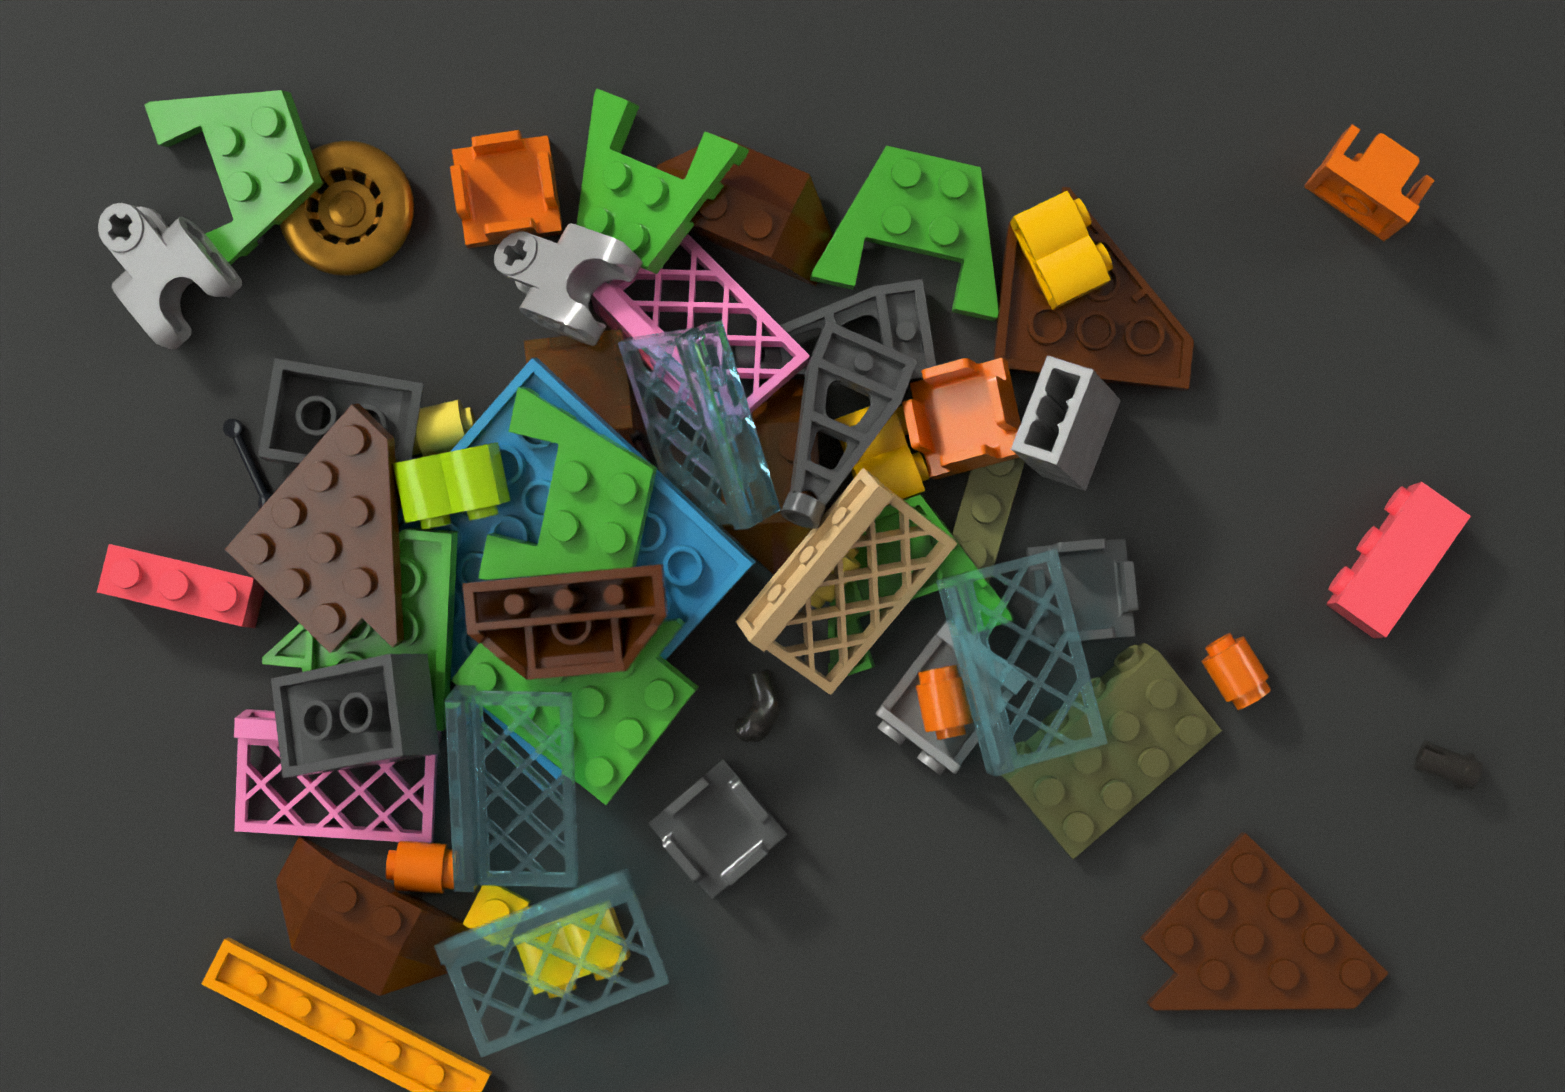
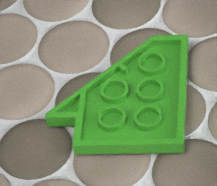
[262,527,458,731]
[451,618,699,805]

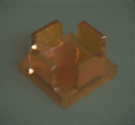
[524,329,635,431]

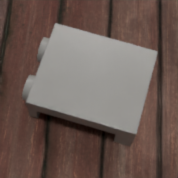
[874,619,1028,776]

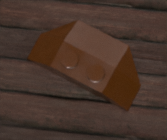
[656,136,833,287]
[719,379,819,575]
[462,564,668,680]
[276,836,473,996]

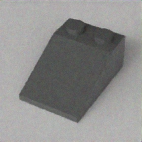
[258,358,424,466]
[271,654,440,778]

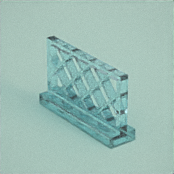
[618,320,781,530]
[936,549,1108,776]
[445,685,579,892]
[434,867,670,1057]

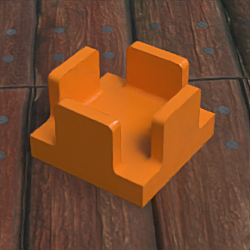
[1304,124,1435,241]
[450,130,563,248]
[903,358,1021,480]

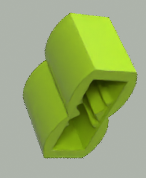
[393,442,510,529]

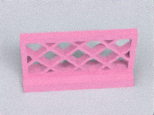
[591,234,810,444]
[234,709,441,843]

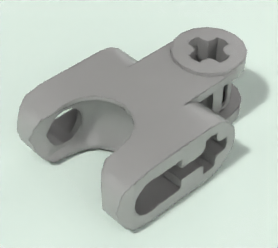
[98,203,242,350]
[494,223,643,346]

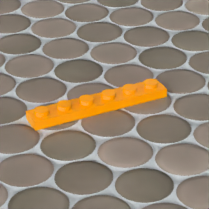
[201,937,492,1092]

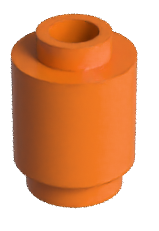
[1201,633,1271,710]
[916,664,974,740]
[386,841,460,894]

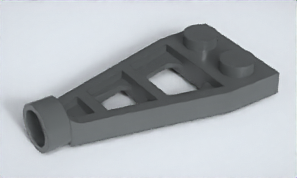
[734,279,936,382]
[781,320,918,529]

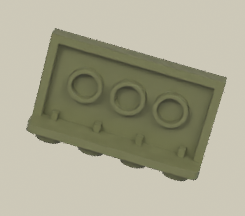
[996,643,1222,859]

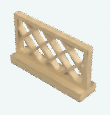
[736,468,958,695]

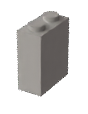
[1011,355,1121,491]

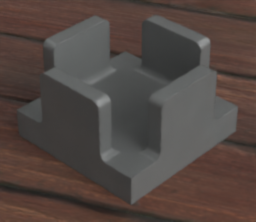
[1026,538,1138,646]
[648,759,787,899]

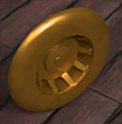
[280,141,414,276]

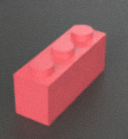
[1326,482,1471,639]
[97,544,265,628]

